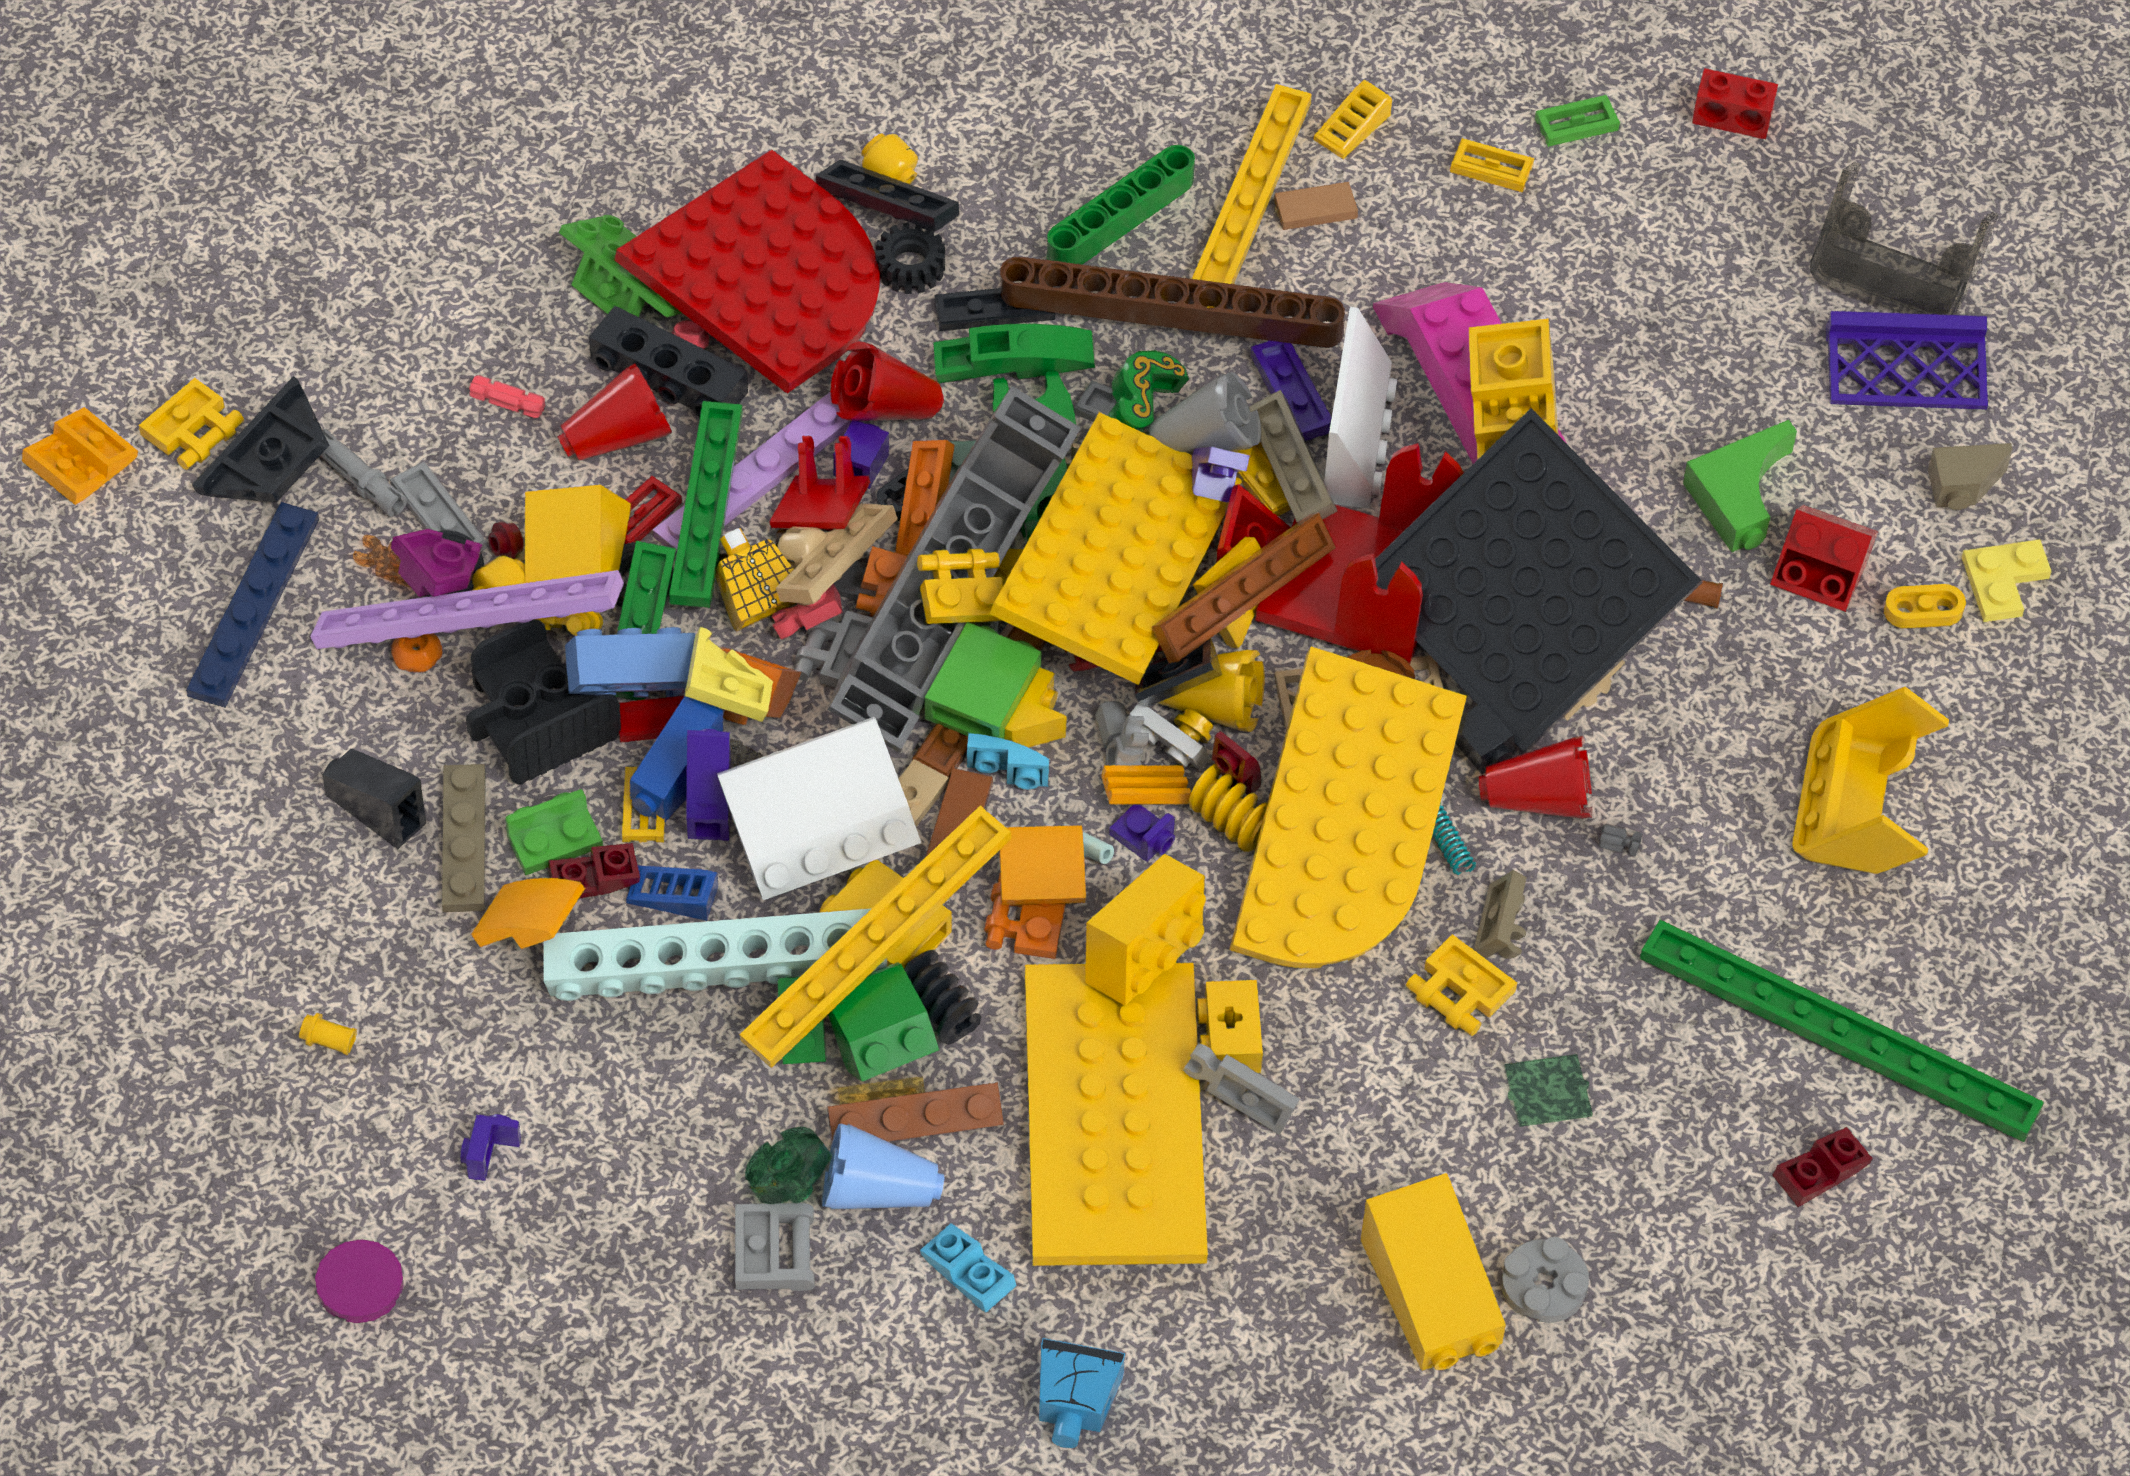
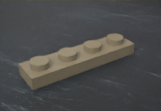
[1249,390,1337,523]
[442,764,486,912]

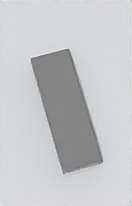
[390,462,487,551]

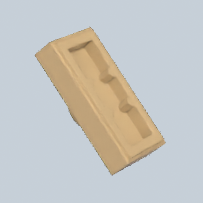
[899,759,949,827]

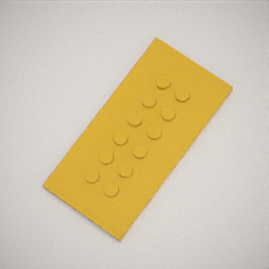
[1025,963,1208,1266]

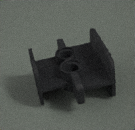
[466,620,621,785]

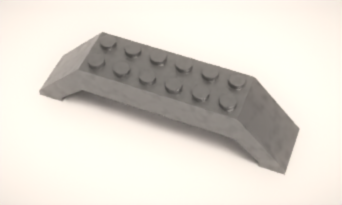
[827,386,1081,753]

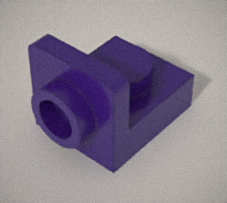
[1109,804,1175,862]

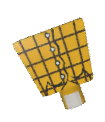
[716,528,796,632]

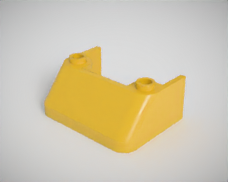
[1792,686,1949,874]

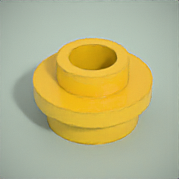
[1174,709,1213,744]

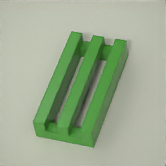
[1535,95,1620,147]

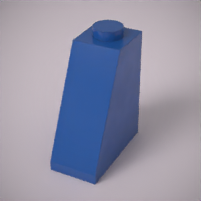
[630,696,723,822]

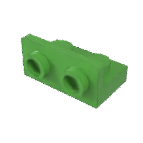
[505,789,603,876]

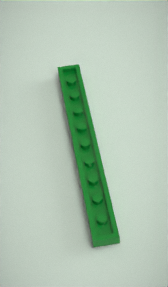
[1640,920,2044,1142]

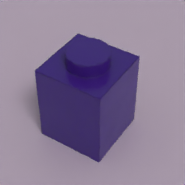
[833,421,889,489]

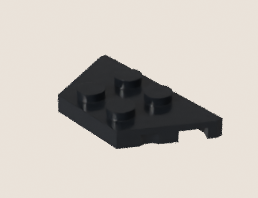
[192,376,330,502]

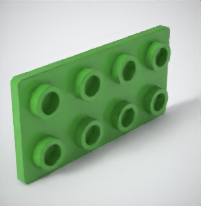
[559,215,682,317]

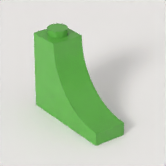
[1683,420,1797,552]

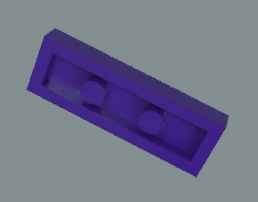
[1250,341,1332,441]

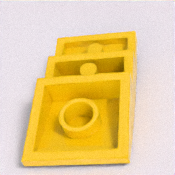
[1469,318,1558,460]

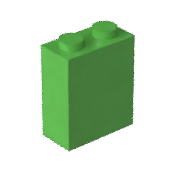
[925,622,1041,739]

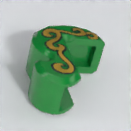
[1108,350,1189,433]

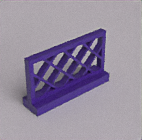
[1825,311,1988,410]

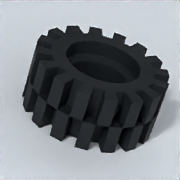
[875,222,945,294]

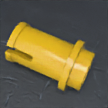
[299,1013,357,1055]

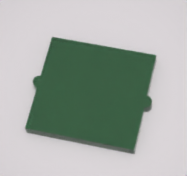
[1504,1054,1593,1127]

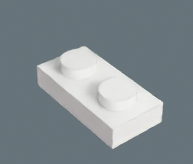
[1130,703,1211,770]

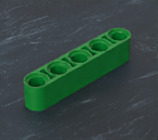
[1046,145,1195,265]

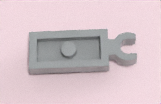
[1183,1043,1300,1135]

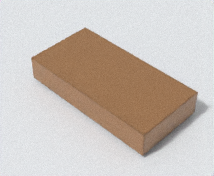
[1274,182,1358,230]

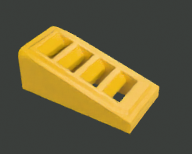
[1314,80,1392,159]

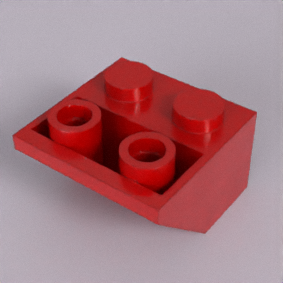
[1770,505,1878,612]

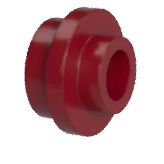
[488,521,524,559]

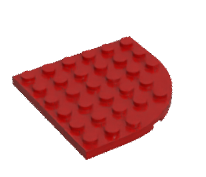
[614,149,880,394]

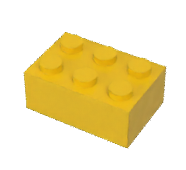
[1085,854,1206,1005]

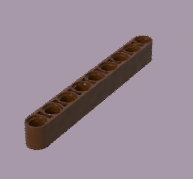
[1000,257,1345,348]

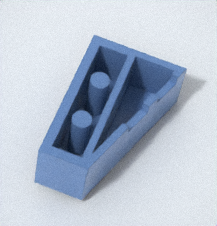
[565,627,695,698]

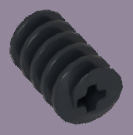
[904,950,982,1045]

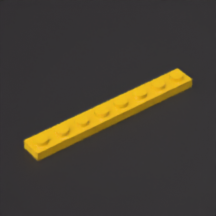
[1192,84,1312,308]
[739,806,1011,1068]

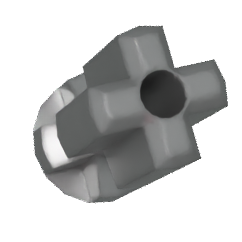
[1599,824,1642,856]

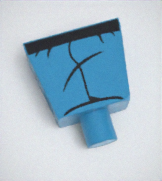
[1039,1338,1125,1448]

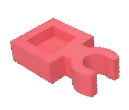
[772,583,843,639]

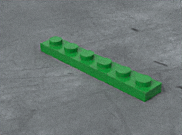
[669,401,743,608]

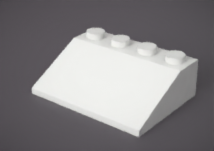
[1324,307,1397,509]
[717,717,921,900]

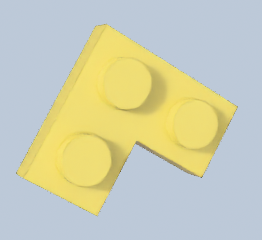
[1962,539,2051,622]

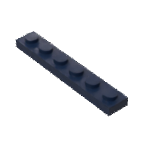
[186,502,319,708]

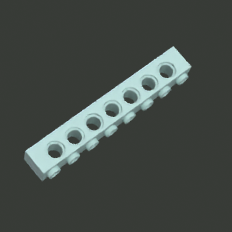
[544,909,887,1001]

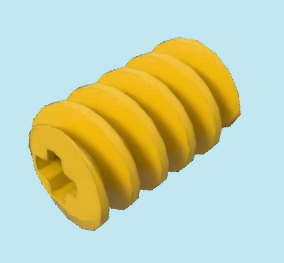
[1189,764,1267,852]

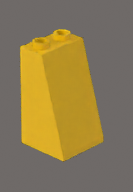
[1360,1173,1506,1371]

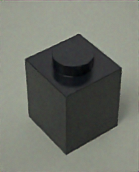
[1455,701,1515,775]

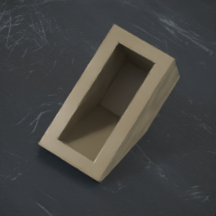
[1928,443,2013,510]

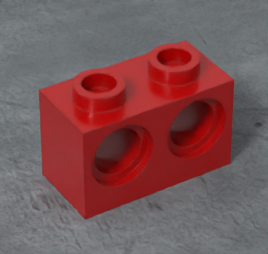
[1692,68,1778,140]

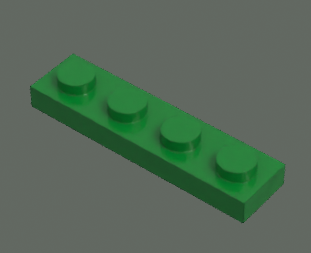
[614,541,676,701]

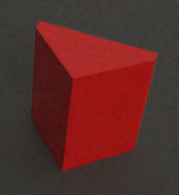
[1216,484,1291,563]

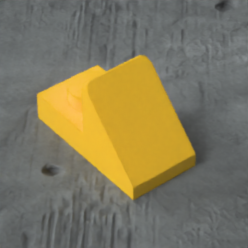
[1004,668,1067,748]

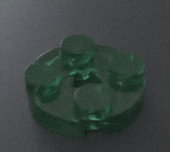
[745,1127,832,1204]

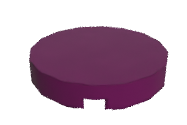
[315,1239,404,1323]

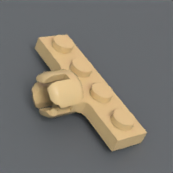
[776,503,897,605]

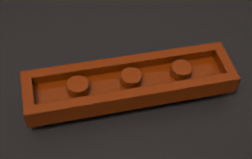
[827,1082,1004,1142]

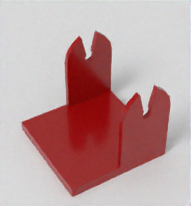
[1255,443,1464,664]

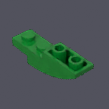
[933,324,1096,383]

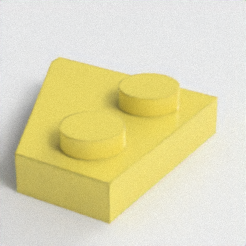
[685,627,773,722]

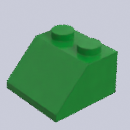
[828,962,939,1082]

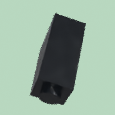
[322,748,426,850]

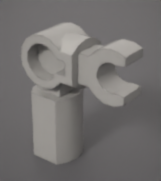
[1095,701,1149,765]

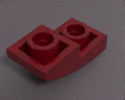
[1211,731,1261,795]
[548,843,640,899]
[1772,1127,1873,1207]

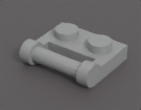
[735,1203,815,1291]

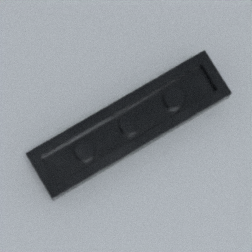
[816,159,960,231]

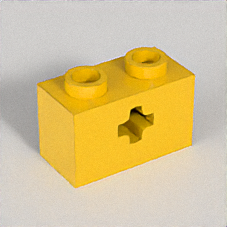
[1197,980,1263,1073]

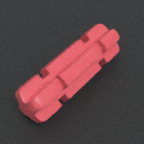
[469,375,545,418]

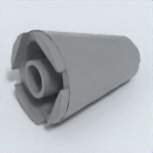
[1147,372,1261,455]

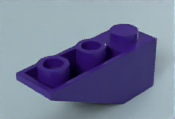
[686,729,732,841]

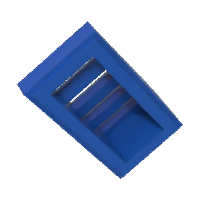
[626,865,718,921]

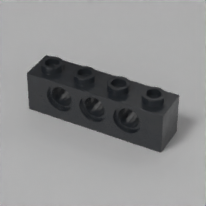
[589,306,748,418]

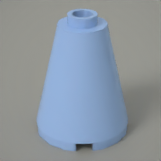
[822,1124,944,1209]

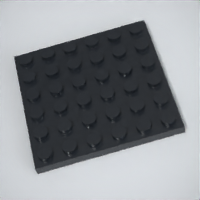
[1375,408,1703,753]

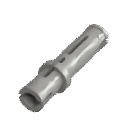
[320,429,407,517]

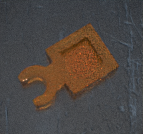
[353,535,412,589]

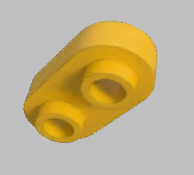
[1884,584,1966,628]

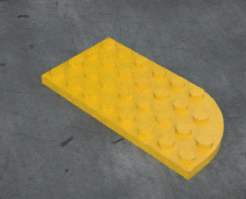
[1229,646,1467,968]

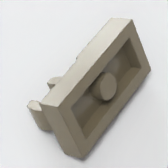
[1474,870,1527,959]

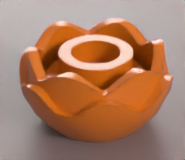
[391,633,443,672]

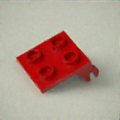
[769,436,871,531]

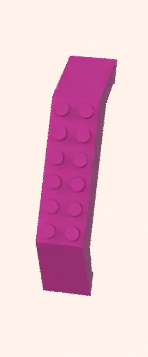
[1373,282,1566,464]

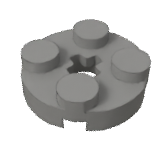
[1501,1237,1589,1323]

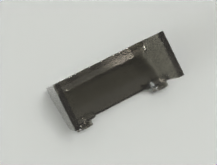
[1810,162,1999,315]

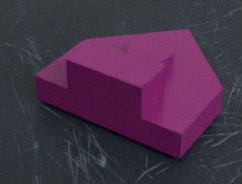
[391,529,482,597]

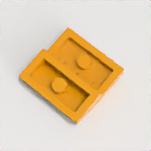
[22,407,138,505]
[999,825,1086,905]
[471,878,585,949]

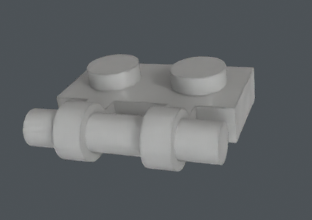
[794,611,872,688]

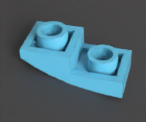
[967,733,1049,790]
[920,1223,1017,1313]

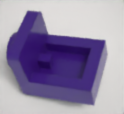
[460,1114,521,1181]

